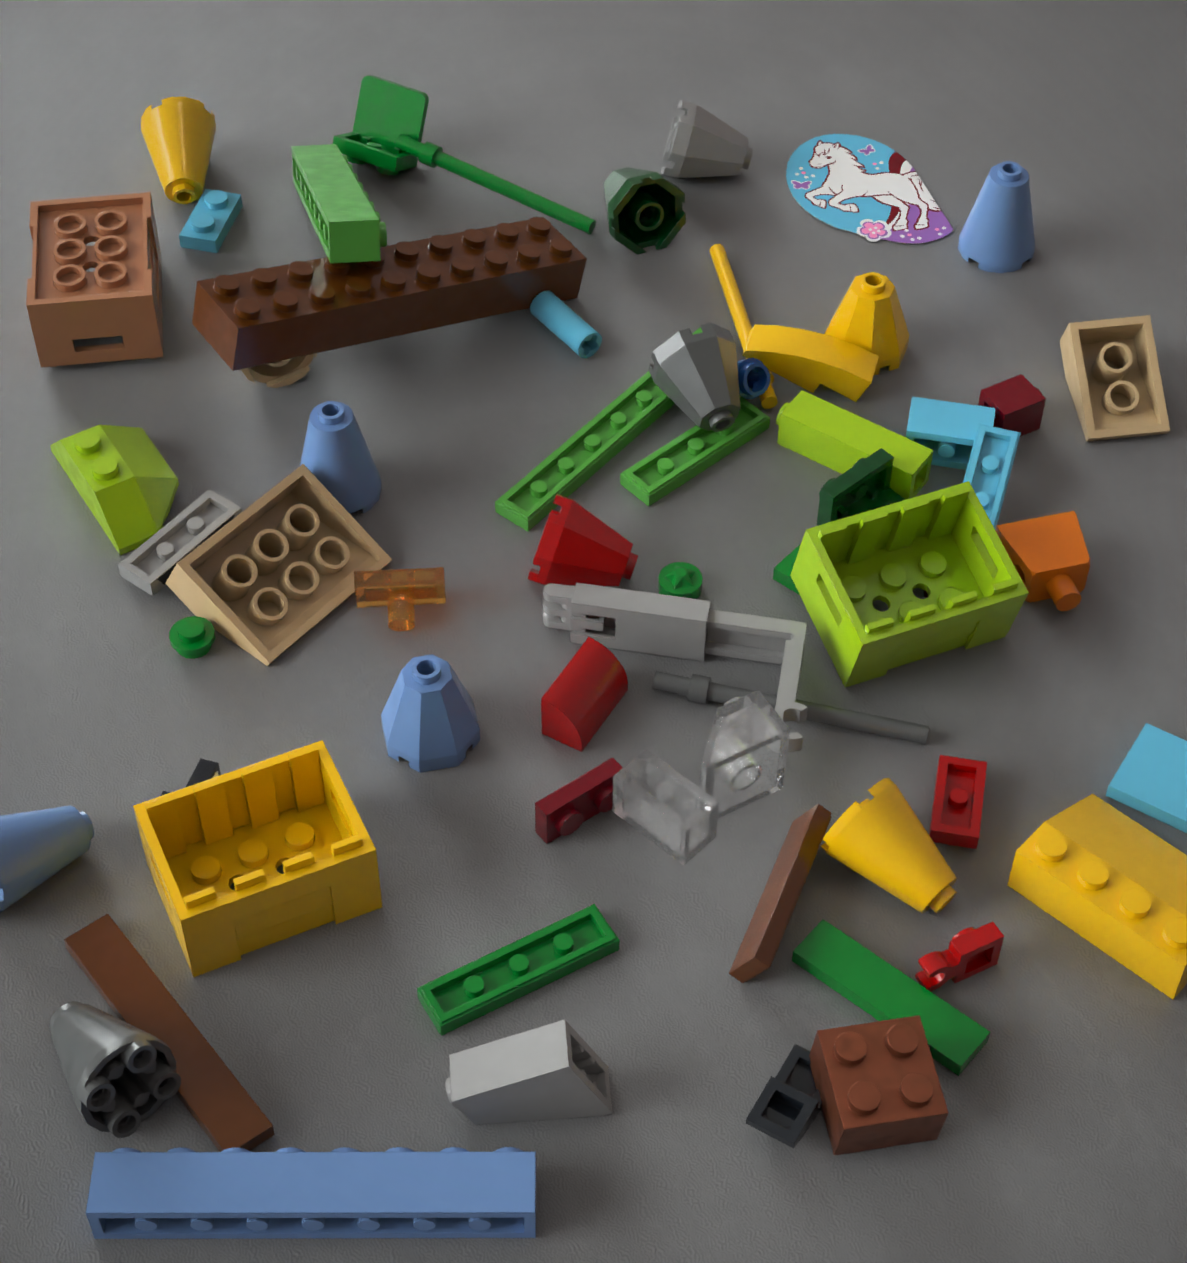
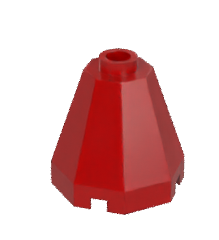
[528,494,638,586]

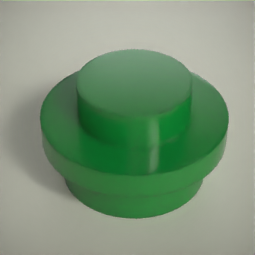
[169,616,215,659]

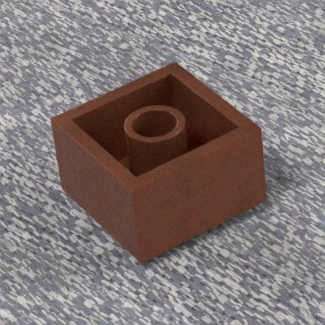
[809,1015,949,1156]

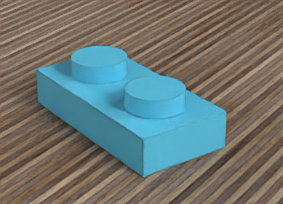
[179,189,243,253]

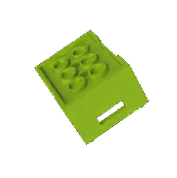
[790,481,1029,688]

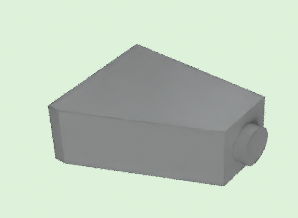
[445,1019,613,1125]

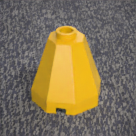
[824,272,909,376]

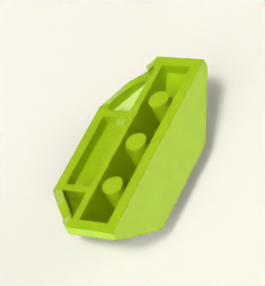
[50,425,179,555]

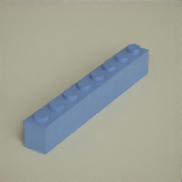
[86,1147,536,1239]

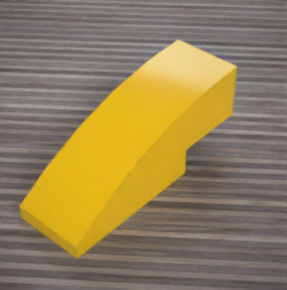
[742,324,879,402]

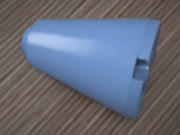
[958,161,1035,273]
[300,401,382,514]
[0,806,94,913]

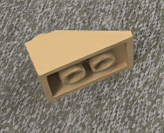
[1059,315,1170,441]

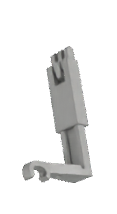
[543,582,808,752]

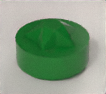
[658,562,703,599]

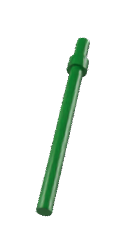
[395,134,596,234]

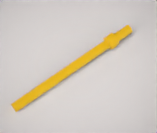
[709,244,778,409]

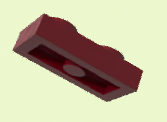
[535,757,624,844]

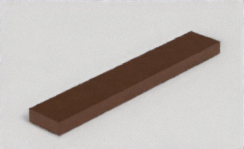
[64,914,275,1152]

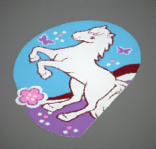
[786,134,954,244]

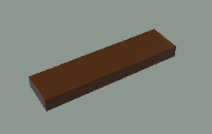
[729,804,832,983]

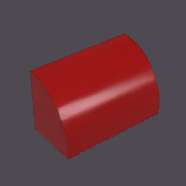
[541,637,628,752]

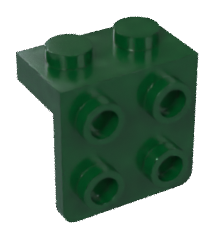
[817,448,906,526]

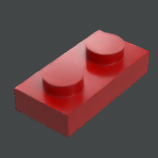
[929,755,987,849]

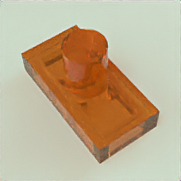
[354,567,446,632]

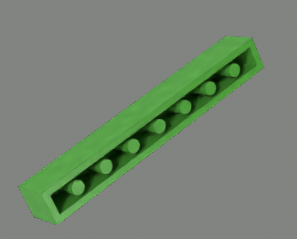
[291,144,387,264]

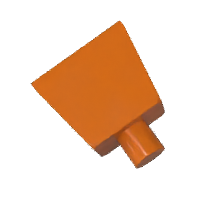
[995,511,1090,611]

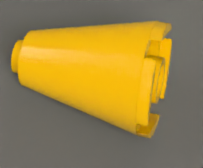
[141,97,216,204]
[820,778,957,914]

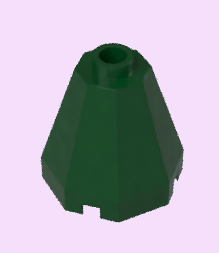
[603,167,686,255]

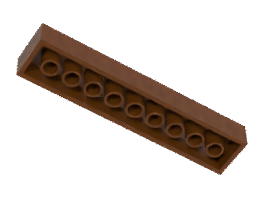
[192,217,587,371]

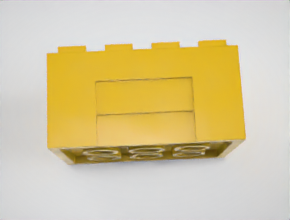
[133,740,382,977]

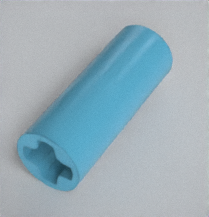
[530,291,602,358]

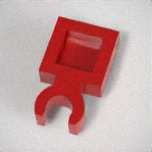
[915,921,1004,991]

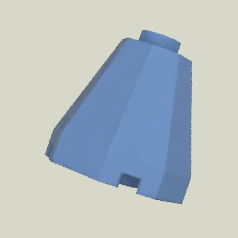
[381,654,480,773]

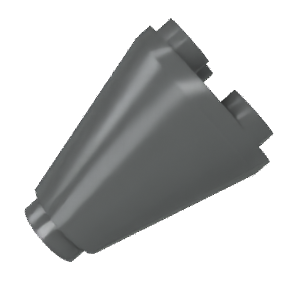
[49,1001,181,1138]

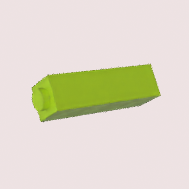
[776,390,933,500]

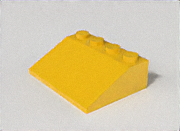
[1007,793,1187,1000]

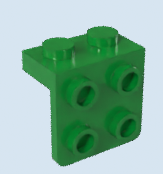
[332,75,429,175]

